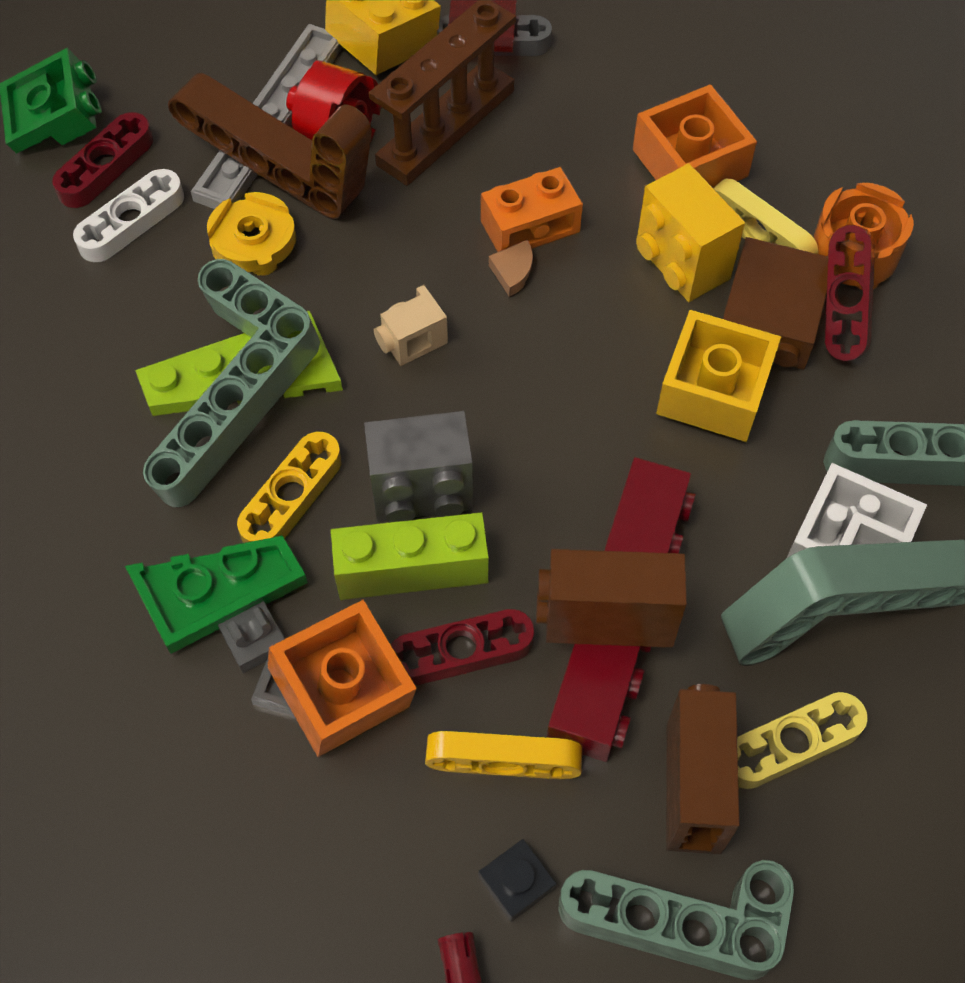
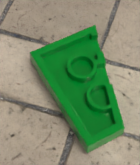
[125,536,308,654]

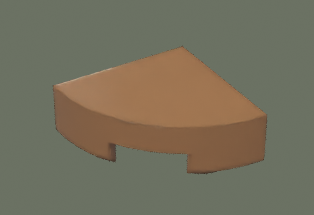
[489,240,533,297]

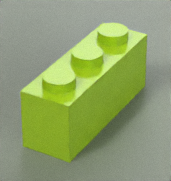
[331,512,489,600]

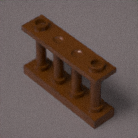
[369,0,516,186]

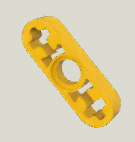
[237,432,341,543]
[425,731,582,779]

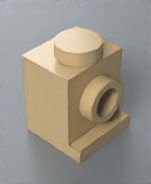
[374,285,448,366]

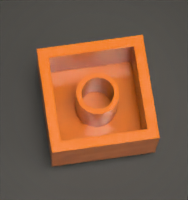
[633,84,757,188]
[268,600,417,757]

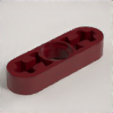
[52,112,153,208]
[825,225,875,361]
[391,609,534,686]

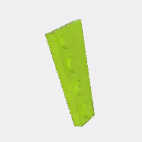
[135,311,343,416]

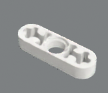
[73,169,184,262]

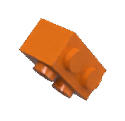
[481,167,583,252]

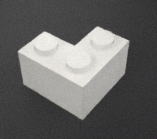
[786,463,927,559]

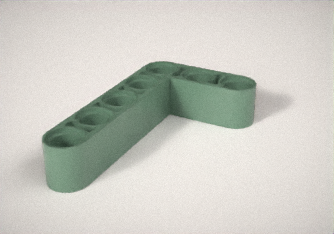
[143,259,320,507]
[721,540,965,665]

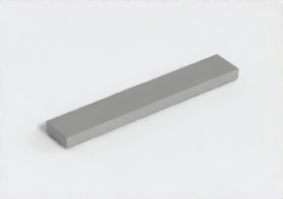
[191,24,344,209]

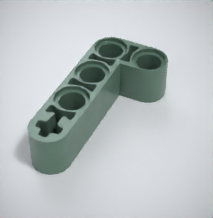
[823,420,965,486]
[558,860,794,980]

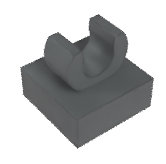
[218,601,284,673]

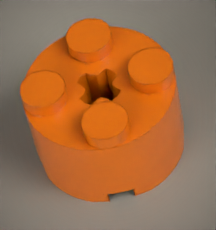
[813,183,914,290]

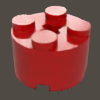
[286,60,381,143]

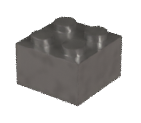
[364,411,473,522]

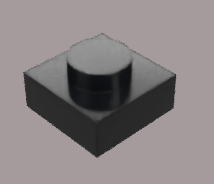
[478,839,556,922]

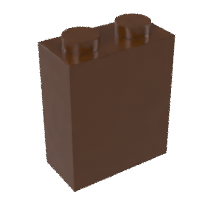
[723,237,828,370]
[536,549,686,648]
[666,684,739,854]

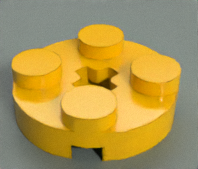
[207,192,296,276]

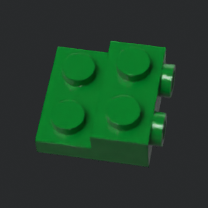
[0,47,101,154]

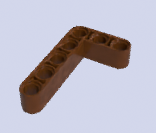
[168,73,372,219]

